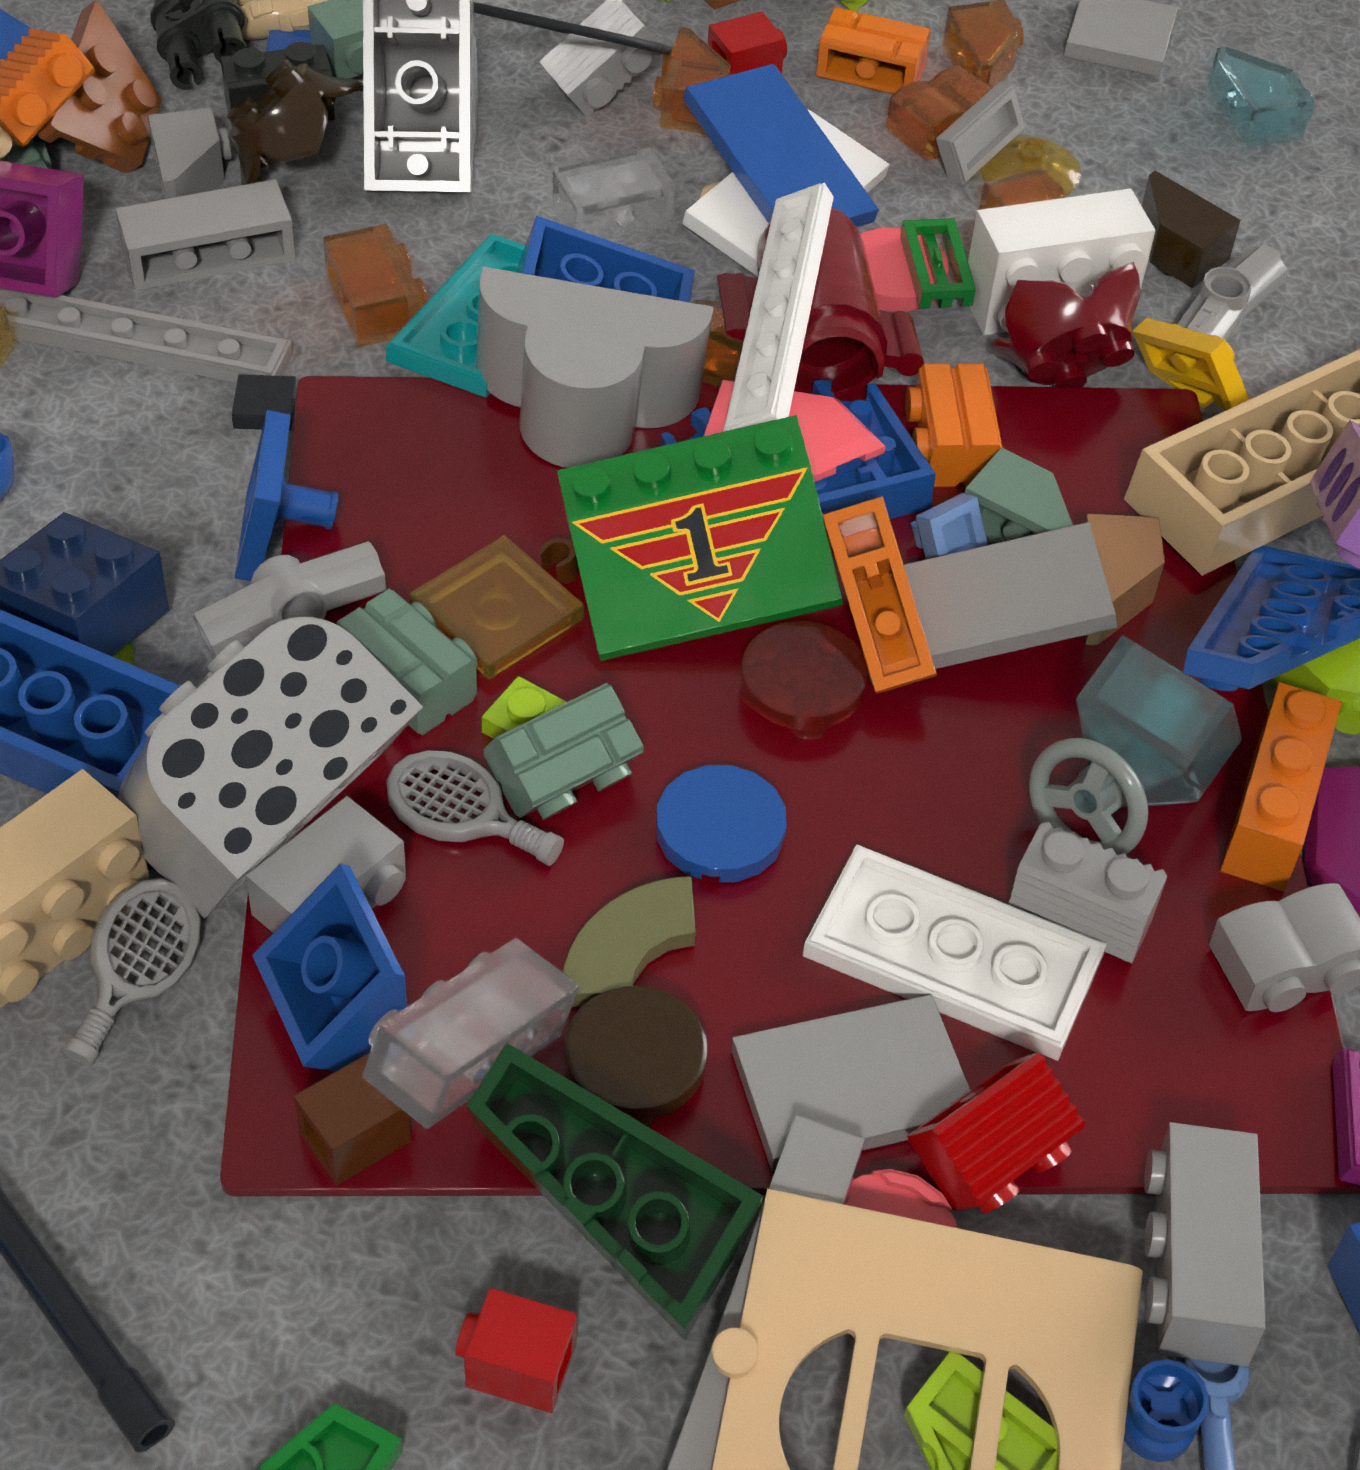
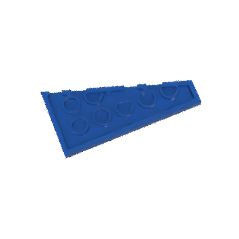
[1183,546,1360,691]

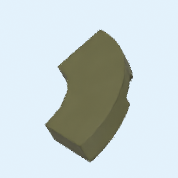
[561,876,696,1007]

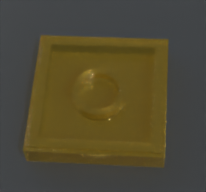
[409,535,584,679]

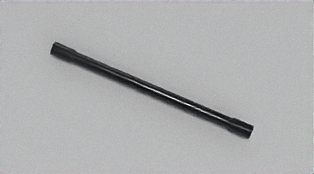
[0,1187,175,1452]

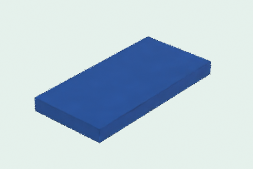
[683,64,879,227]

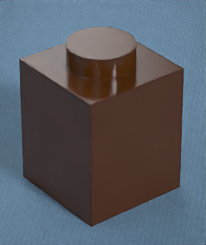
[294,1053,415,1185]

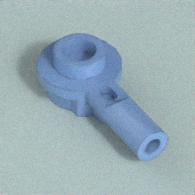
[1174,1357,1250,1470]

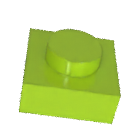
[482,676,567,739]

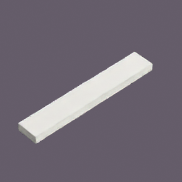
[723,183,834,432]

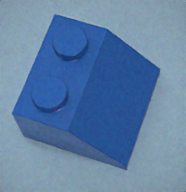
[252,864,409,1071]

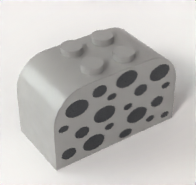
[118,617,423,919]

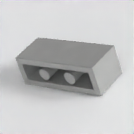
[115,179,296,290]
[1144,1122,1266,1367]

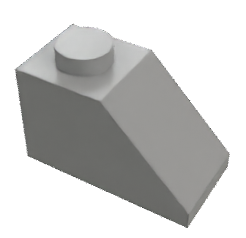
[148,107,231,199]

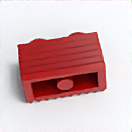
[906,1053,1085,1213]

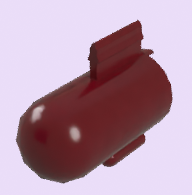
[717,207,924,398]

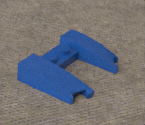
[661,380,936,519]

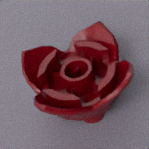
[989,262,1141,387]

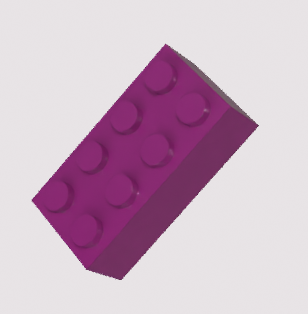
[0,161,84,298]

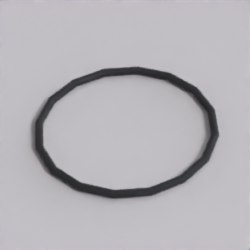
[473,2,672,55]

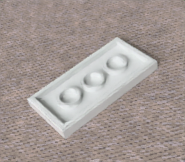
[682,109,890,276]
[803,844,1107,1061]

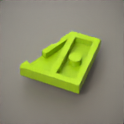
[903,1352,1058,1470]

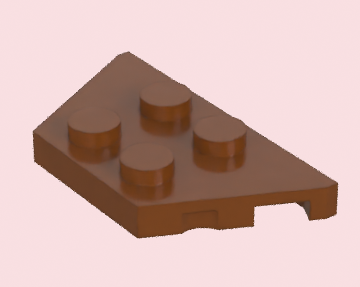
[36,0,162,173]

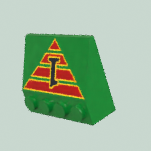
[557,415,843,661]

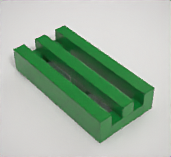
[900,218,976,309]

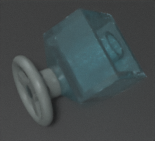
[1029,635,1242,855]

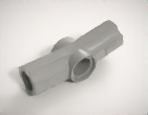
[1178,243,1288,341]
[192,541,386,658]

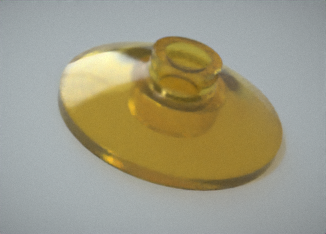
[979,135,1081,203]

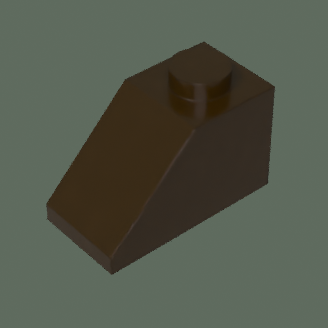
[1142,170,1241,288]

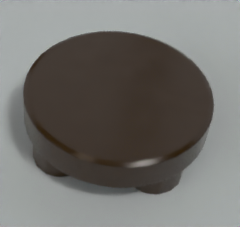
[564,986,707,1126]

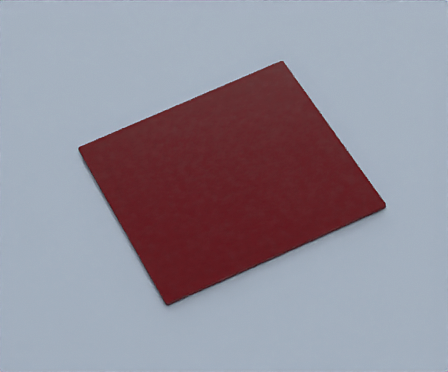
[220,376,1360,1197]

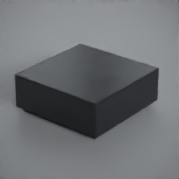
[232,374,297,431]

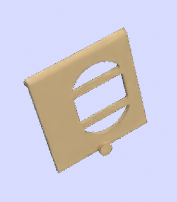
[712,1188,1143,1470]

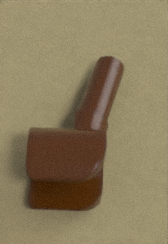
[540,537,579,584]

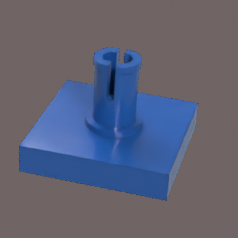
[234,410,338,581]

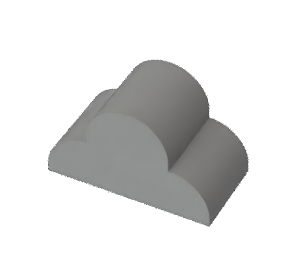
[363,0,478,192]
[476,267,713,468]

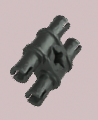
[150,0,246,90]

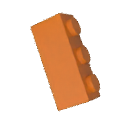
[1220,682,1342,892]

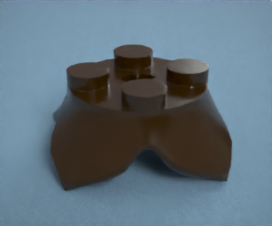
[227,59,363,185]

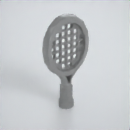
[386,750,564,866]
[62,878,201,1067]

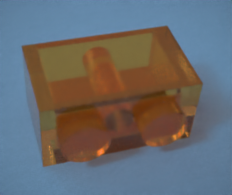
[323,223,428,347]

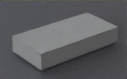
[936,82,1025,185]

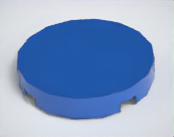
[656,765,787,882]

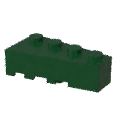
[466,1043,763,1340]

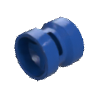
[1124,1359,1209,1462]

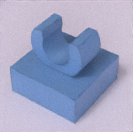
[911,493,988,559]

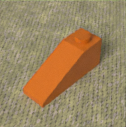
[823,496,937,694]

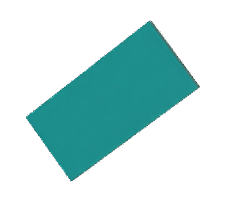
[386,234,525,398]

